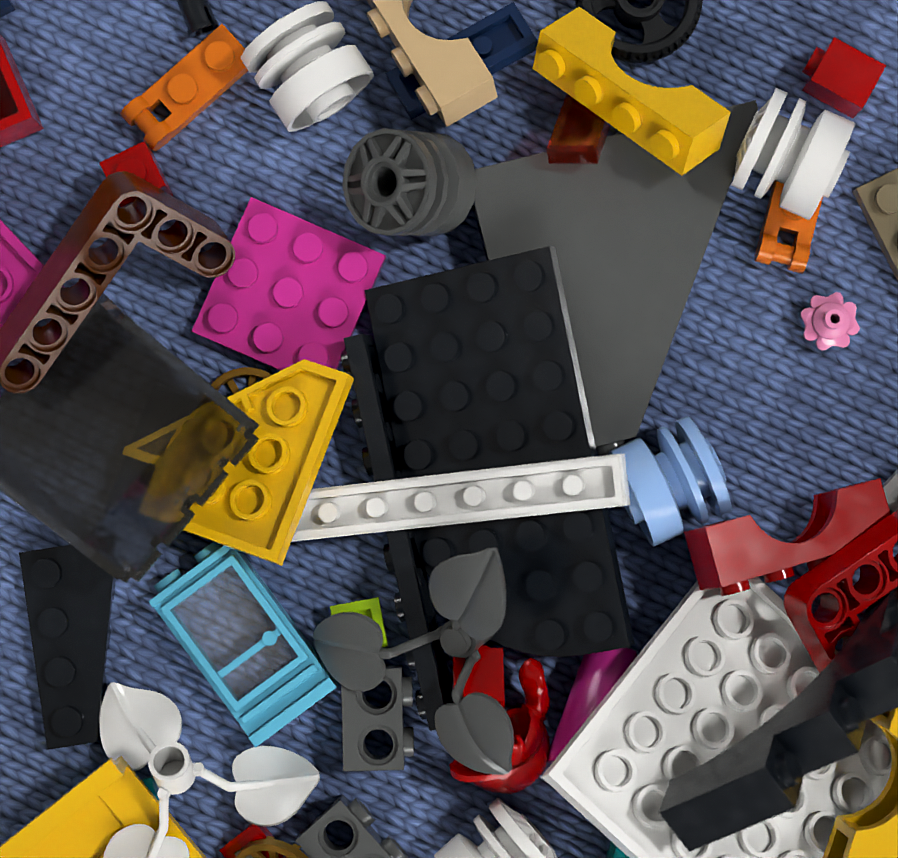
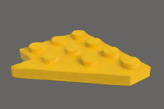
[123,359,354,566]

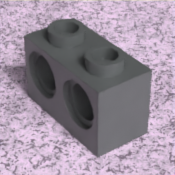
[341,665,414,772]
[295,794,409,858]

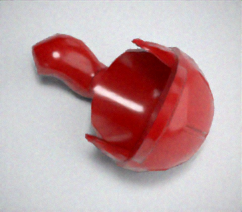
[449,658,550,794]

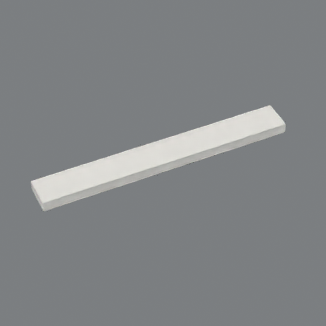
[291,453,630,542]

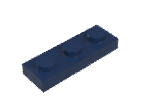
[385,2,538,120]

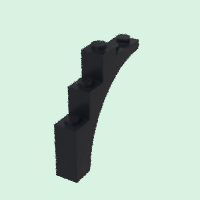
[659,587,898,852]

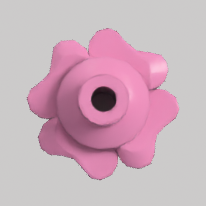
[800,292,860,351]

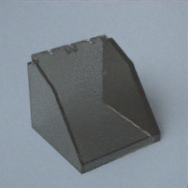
[0,292,259,583]

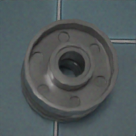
[342,128,477,236]

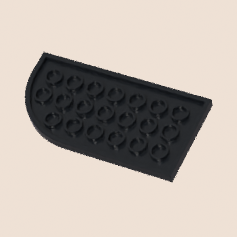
[365,246,635,657]

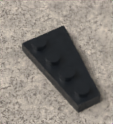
[19,537,120,750]

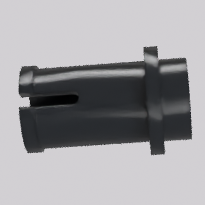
[177,0,219,37]

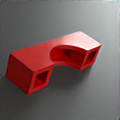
[684,478,890,596]

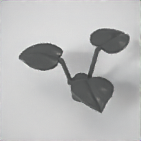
[313,548,514,775]

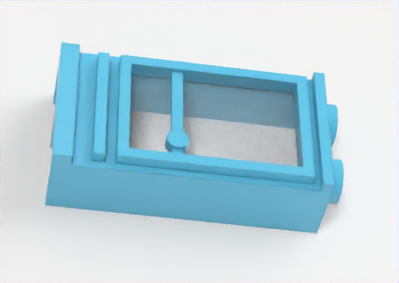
[148,542,339,748]

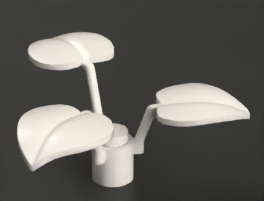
[100,682,320,858]

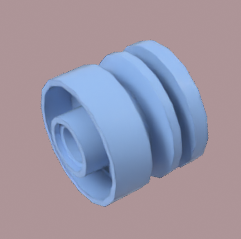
[609,416,732,547]

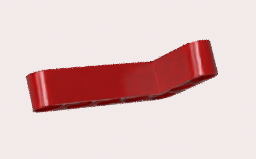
[784,510,898,673]

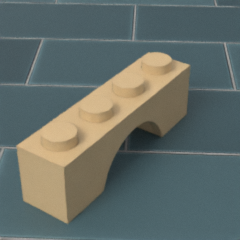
[357,0,498,127]

